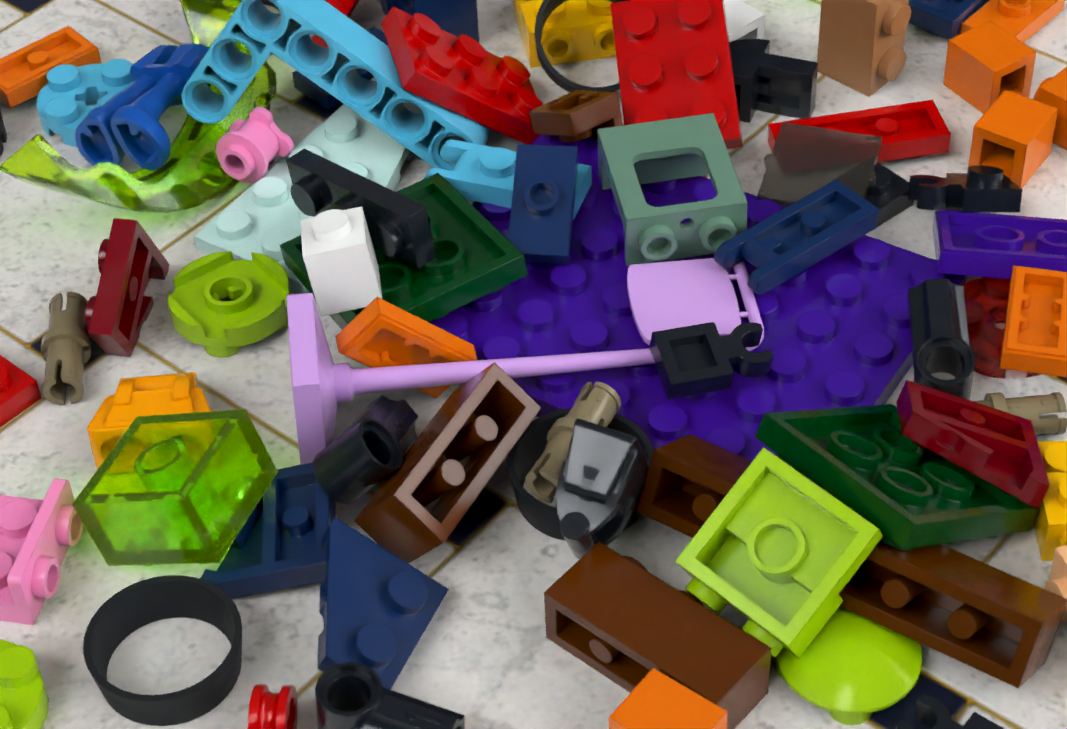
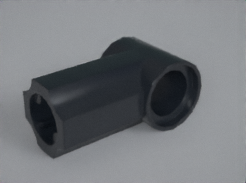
[907,278,976,400]
[313,395,419,504]
[315,662,465,729]

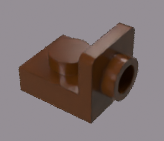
[529,90,623,142]

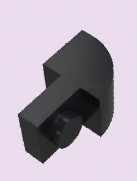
[729,39,818,123]

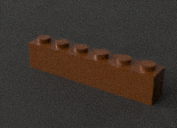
[636,434,1067,689]

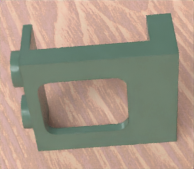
[597,113,748,266]

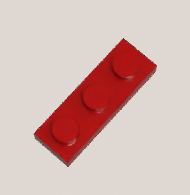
[767,100,951,177]

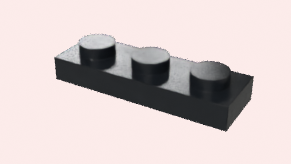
[286,149,436,270]

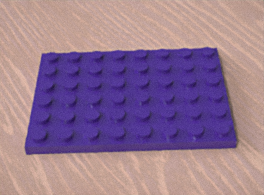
[429,134,967,490]

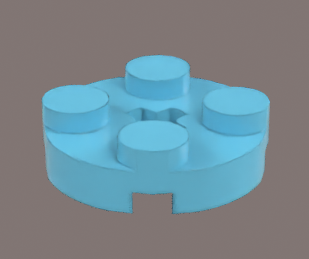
[37,59,133,147]

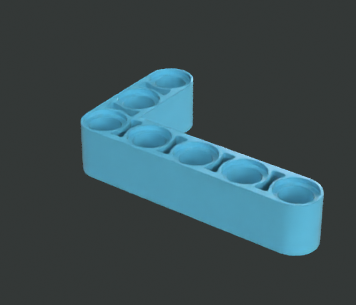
[182,0,489,171]

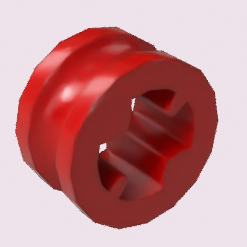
[248,684,298,729]

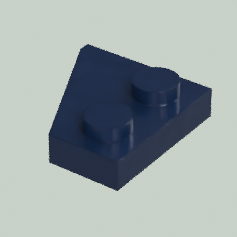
[200,462,336,599]
[317,517,449,690]

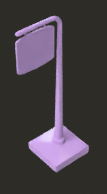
[286,258,764,464]

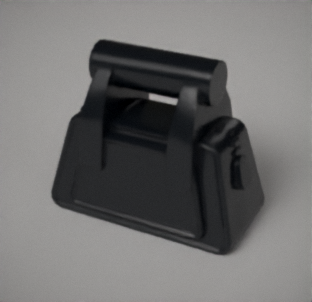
[555,418,649,559]

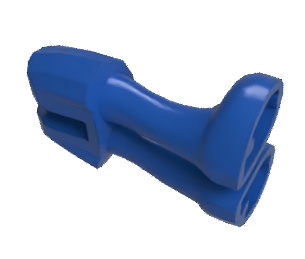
[75,43,210,171]

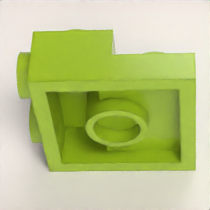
[675,447,883,658]

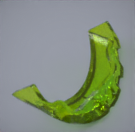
[0,0,277,213]

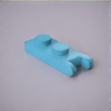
[423,139,592,220]

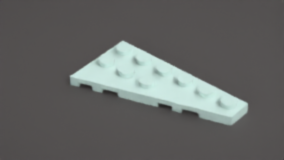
[194,77,423,304]

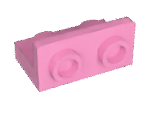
[0,478,84,625]

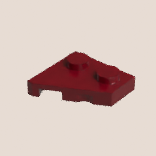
[85,218,170,357]
[896,380,1050,508]

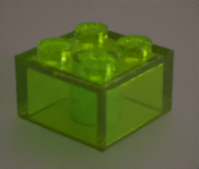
[72,409,278,566]

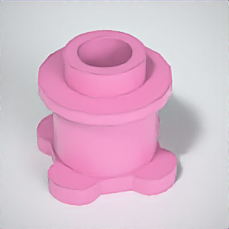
[216,107,294,183]

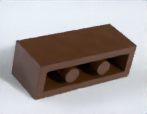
[354,362,541,564]
[544,542,771,729]

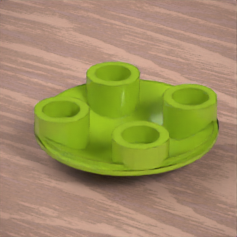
[775,606,922,725]

